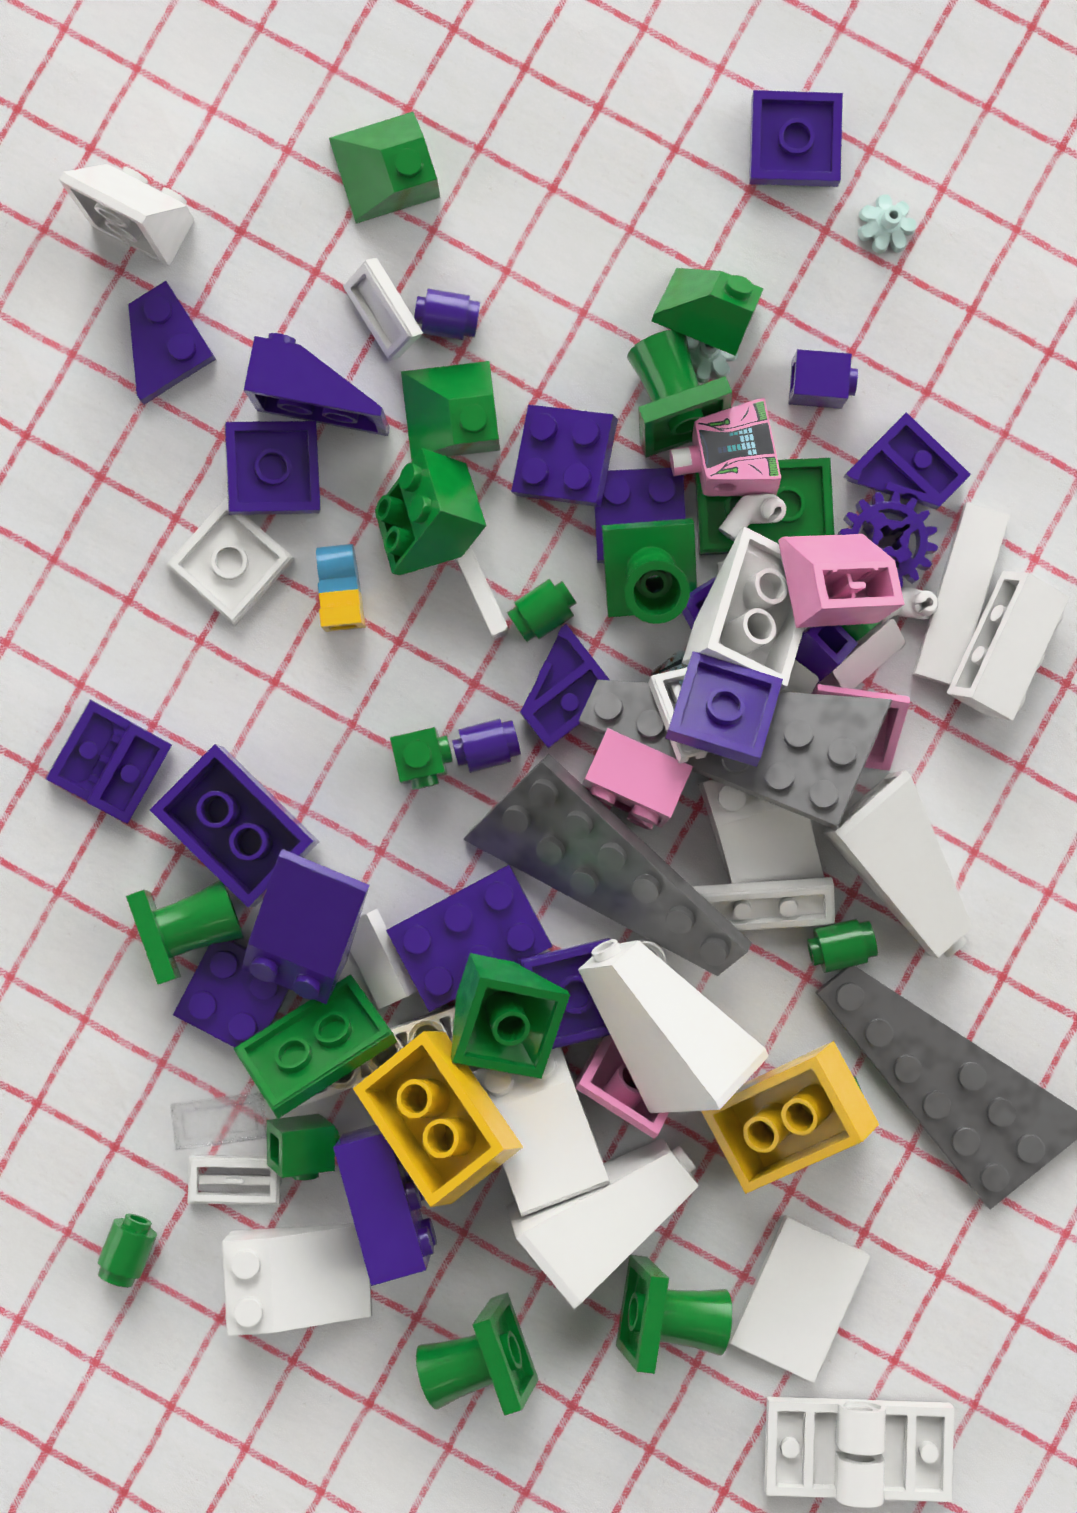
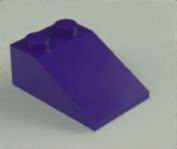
[244,333,390,436]
[242,849,370,1004]

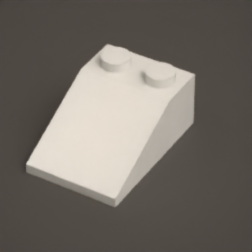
[59,164,194,266]
[682,527,804,690]
[698,779,824,884]
[473,1047,610,1216]
[222,1223,372,1336]

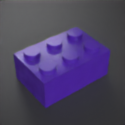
[150,744,320,908]
[386,865,552,1012]
[333,1125,437,1286]

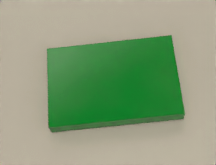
[695,458,835,555]
[234,974,397,1119]

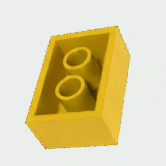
[353,1031,523,1207]
[701,1041,879,1194]

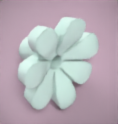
[858,195,916,254]
[687,336,739,383]

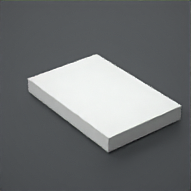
[729,1215,871,1383]

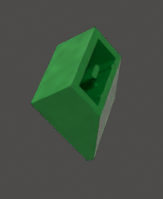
[375,448,487,576]

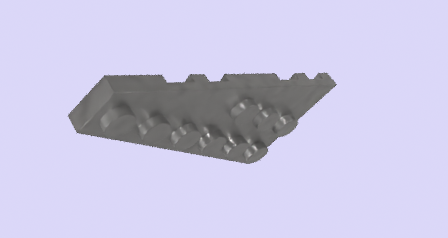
[579,680,892,830]
[463,753,752,976]
[815,966,1077,1210]

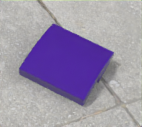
[45,699,172,824]

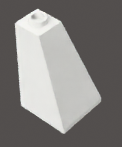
[822,770,973,958]
[578,939,769,1113]
[506,1138,699,1309]

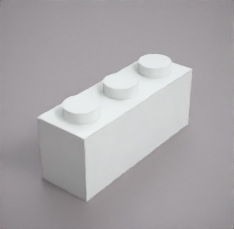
[946,571,1069,721]

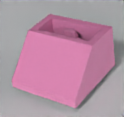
[778,534,905,628]
[582,728,693,830]

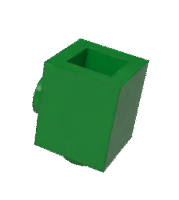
[390,727,453,790]
[267,1113,340,1181]

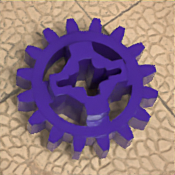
[837,491,938,588]

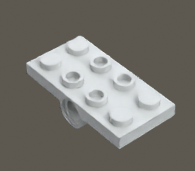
[764,1396,954,1508]

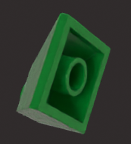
[329,112,440,224]
[651,268,764,356]
[401,361,500,460]
[451,953,570,1079]

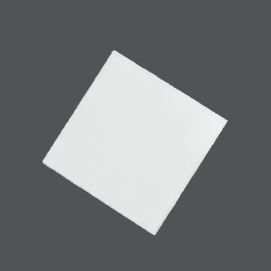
[166,498,295,626]

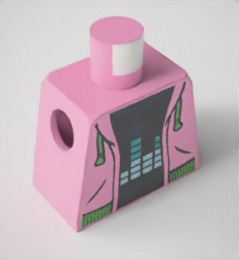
[670,398,781,496]

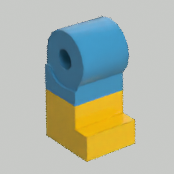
[316,544,366,632]

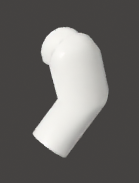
[719,493,787,541]
[877,586,938,625]

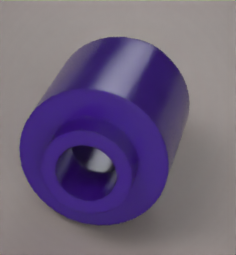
[414,288,480,340]
[452,718,521,773]

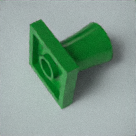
[627,330,732,458]
[601,518,697,624]
[126,880,244,985]
[616,1255,732,1374]
[416,1292,539,1416]

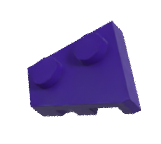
[128,281,216,405]
[844,412,971,510]
[520,624,610,749]

